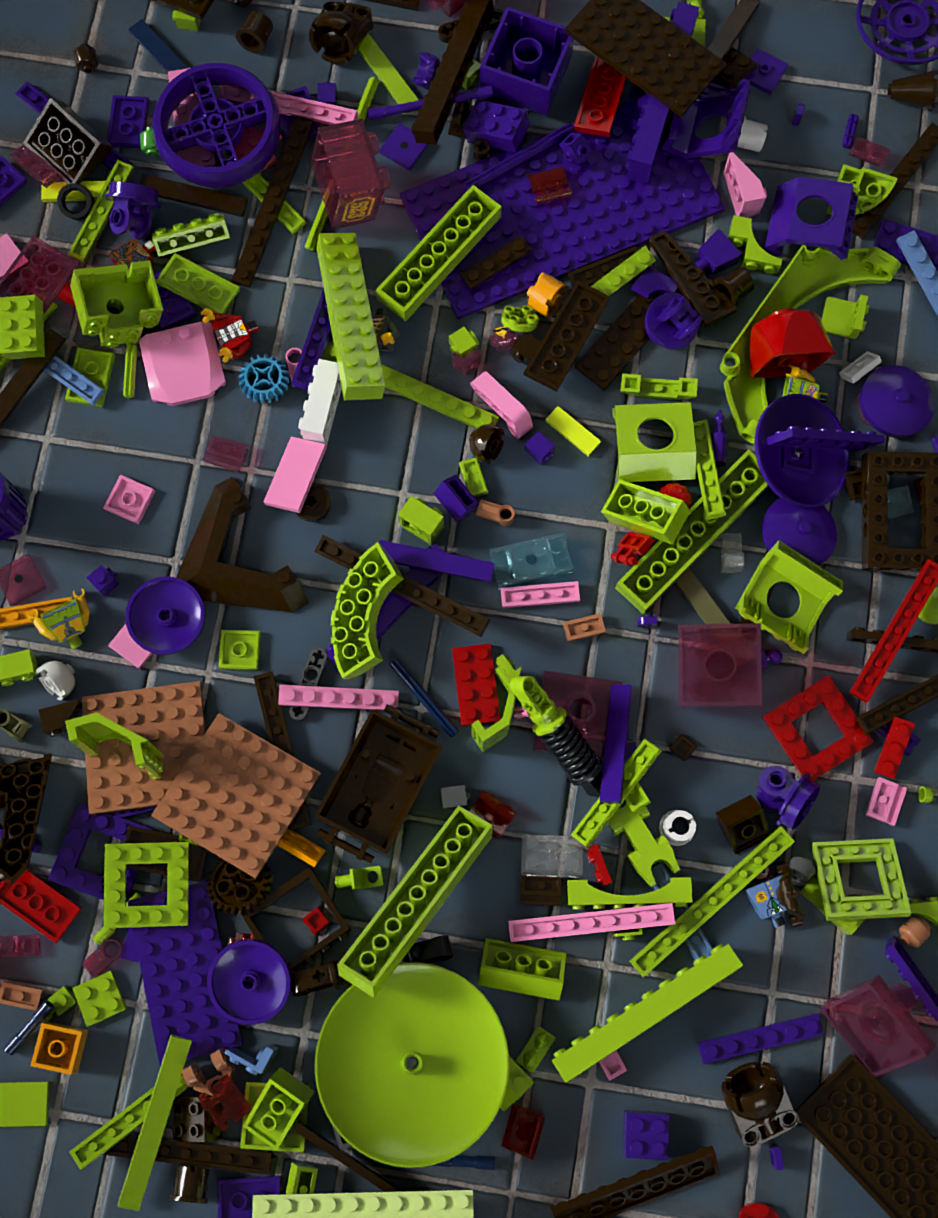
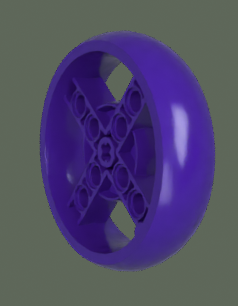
[152,63,281,188]

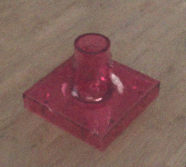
[533,671,623,761]
[819,975,936,1077]

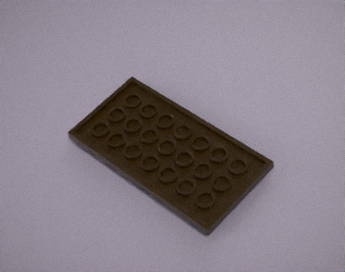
[565,0,726,118]
[795,1053,938,1218]

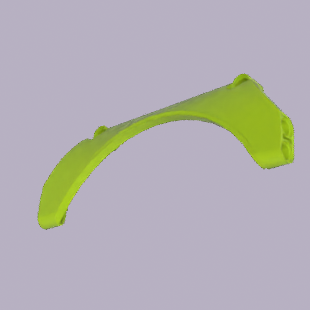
[720,245,901,446]

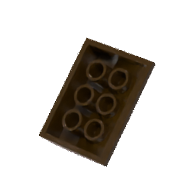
[23,98,113,184]

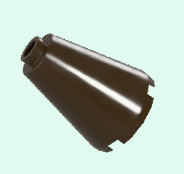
[887,70,938,109]

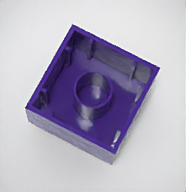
[480,6,574,115]

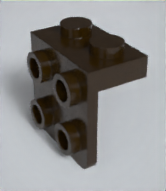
[173,1095,222,1142]

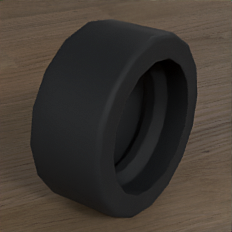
[57,183,95,220]

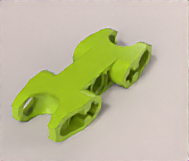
[607,804,681,888]

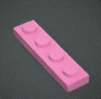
[501,581,580,608]

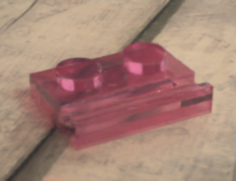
[203,435,249,473]

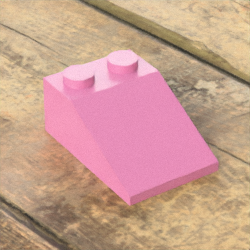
[723,152,767,218]

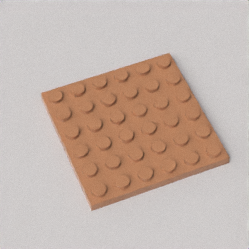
[82,681,206,815]
[151,713,321,879]

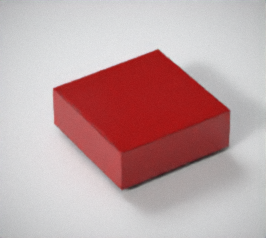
[302,906,330,935]

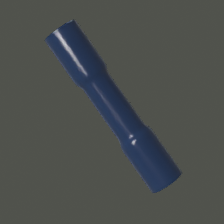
[4,1000,55,1056]
[431,1155,495,1170]

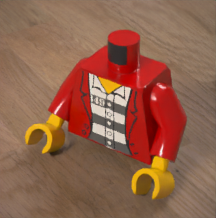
[201,308,259,363]

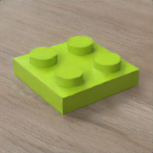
[72,970,127,1027]

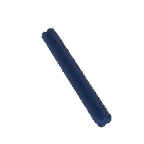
[390,658,459,737]

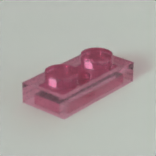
[849,136,891,168]

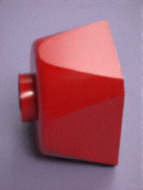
[750,308,836,379]

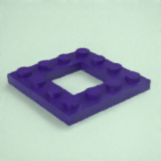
[48,803,155,902]

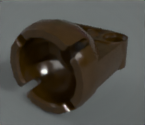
[309,1,374,64]
[721,1062,799,1147]

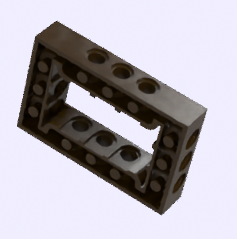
[862,451,938,571]

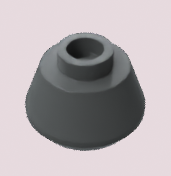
[789,856,816,883]

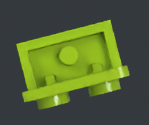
[821,295,870,339]

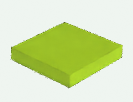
[218,630,261,670]

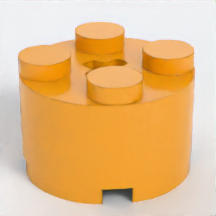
[527,272,568,318]

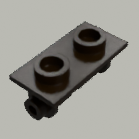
[448,100,473,138]

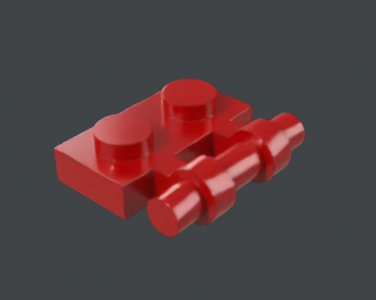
[611,532,654,566]

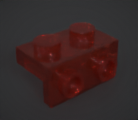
[469,791,516,839]

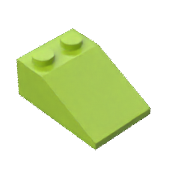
[243,1067,315,1151]

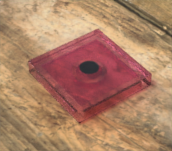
[0,553,46,606]

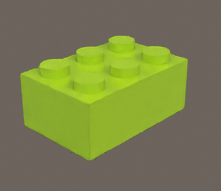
[0,295,45,360]

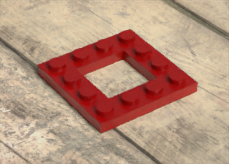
[762,675,874,780]

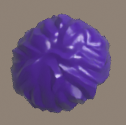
[412,52,441,89]

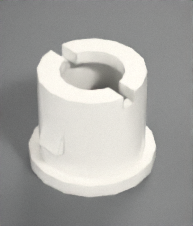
[737,116,768,152]
[659,810,696,846]

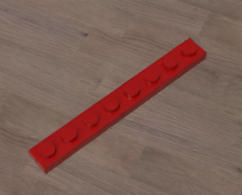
[849,559,938,703]

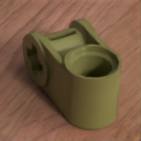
[0,709,33,743]

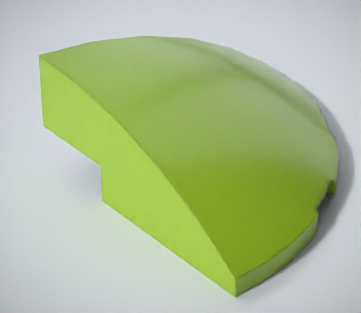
[826,164,898,216]

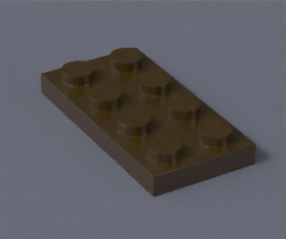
[125,826,207,882]

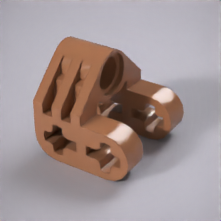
[182,1047,236,1096]

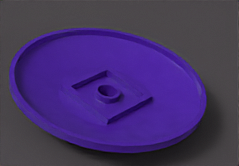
[755,394,850,508]

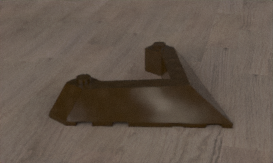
[176,477,309,613]
[0,753,52,884]

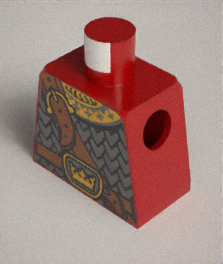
[109,239,156,270]

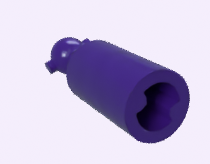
[710,410,728,467]

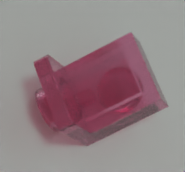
[451,349,481,374]

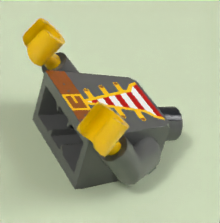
[372,308,400,352]

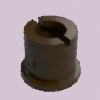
[236,11,273,54]
[713,268,754,306]
[169,1165,210,1204]

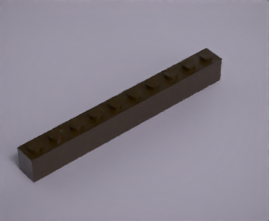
[411,0,494,145]

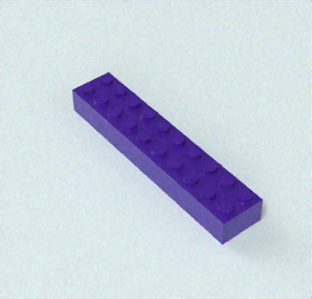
[625,1,699,184]

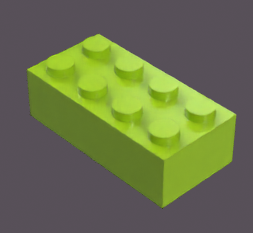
[601,479,691,545]

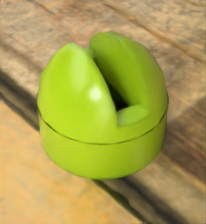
[918,786,936,803]

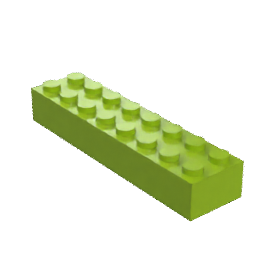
[376,185,502,322]

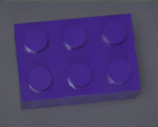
[463,99,530,153]

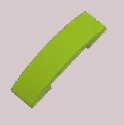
[621,374,698,400]

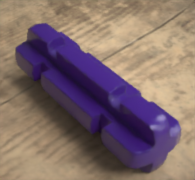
[842,114,859,149]

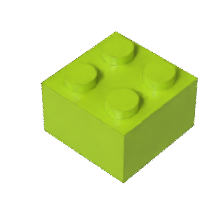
[398,496,444,546]

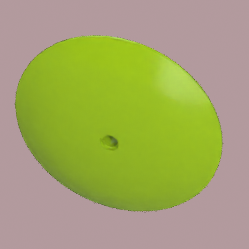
[315,963,509,1168]

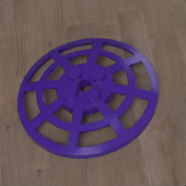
[856,0,938,65]

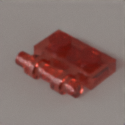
[528,167,572,204]
[198,1074,253,1131]

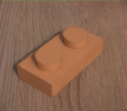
[563,613,606,642]
[0,982,44,1011]

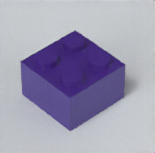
[623,1110,669,1160]

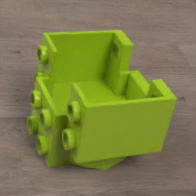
[70,260,163,348]

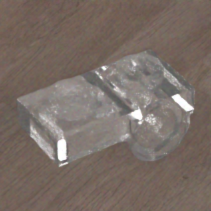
[721,533,744,573]

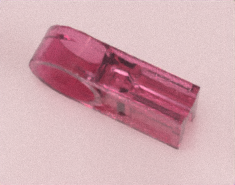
[81,939,123,978]

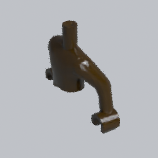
[774,861,805,928]

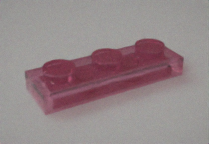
[10,144,60,188]

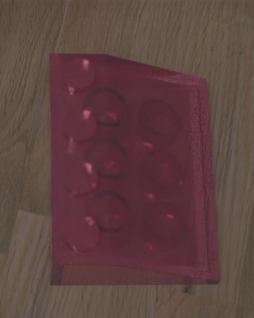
[0,235,80,315]

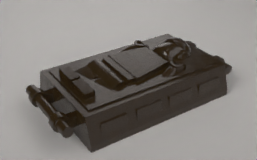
[314,704,443,864]

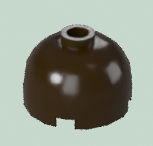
[469,424,505,464]

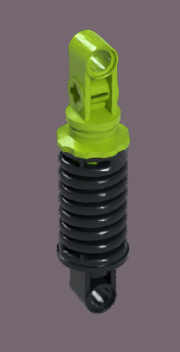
[510,676,603,797]

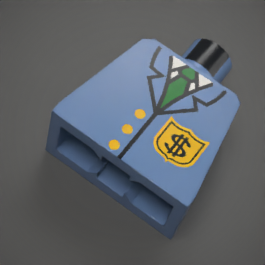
[743,875,787,928]

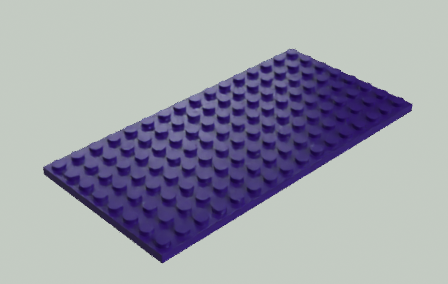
[399,95,725,320]

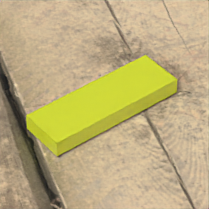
[545,406,601,457]

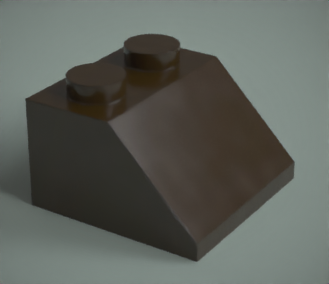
[716,795,770,855]

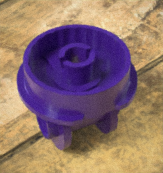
[104,182,161,240]
[645,292,703,350]
[756,766,821,830]

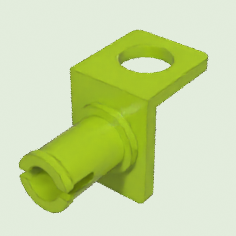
[335,865,384,890]

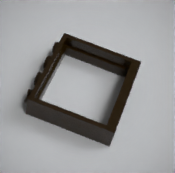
[240,867,351,973]

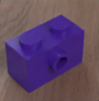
[433,474,479,523]

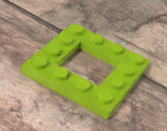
[811,838,912,921]
[103,842,189,928]

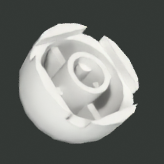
[36,661,75,701]

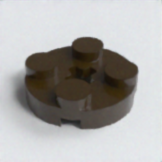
[295,483,331,522]

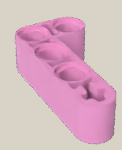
[470,371,533,440]

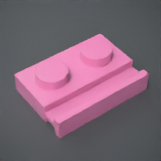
[865,777,907,826]

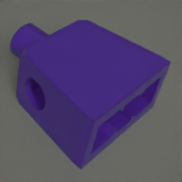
[694,229,741,275]

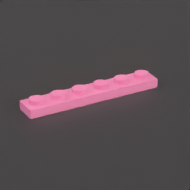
[278,685,399,711]

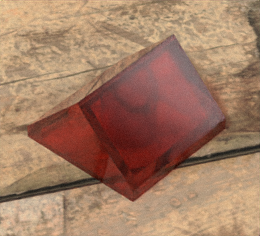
[501,1104,545,1160]

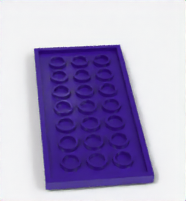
[127,881,243,1066]

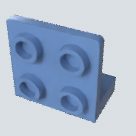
[225,1044,279,1075]

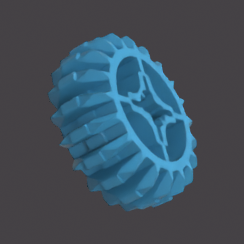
[239,353,290,404]

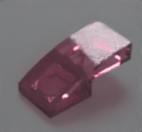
[0,934,40,958]

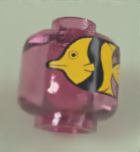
[489,326,517,352]

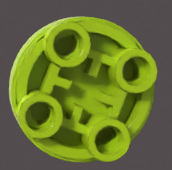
[501,305,539,332]

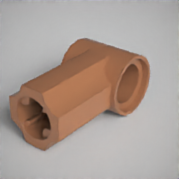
[476,499,515,527]

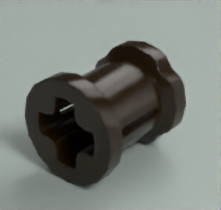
[474,139,490,162]

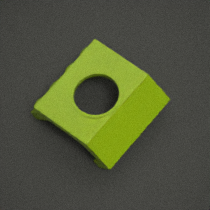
[613,402,696,482]
[735,540,843,654]
[471,654,522,752]
[65,713,165,780]

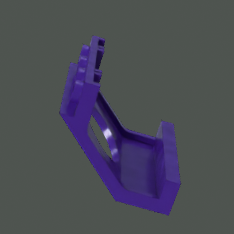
[661,78,751,159]
[765,177,858,260]

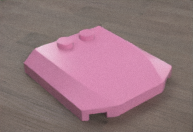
[139,321,226,406]

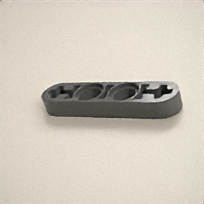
[289,647,328,721]

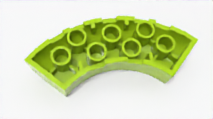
[331,542,404,679]

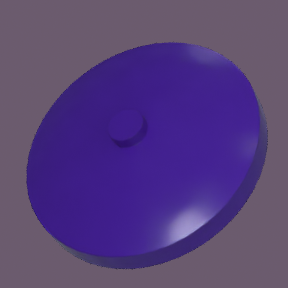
[859,365,935,438]
[762,498,837,566]
[125,577,206,655]
[207,939,292,1025]

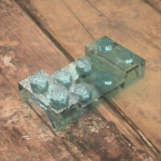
[489,532,574,590]

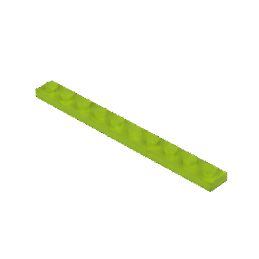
[322,341,499,429]
[629,826,795,978]

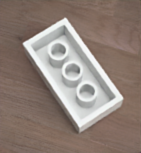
[298,359,342,446]

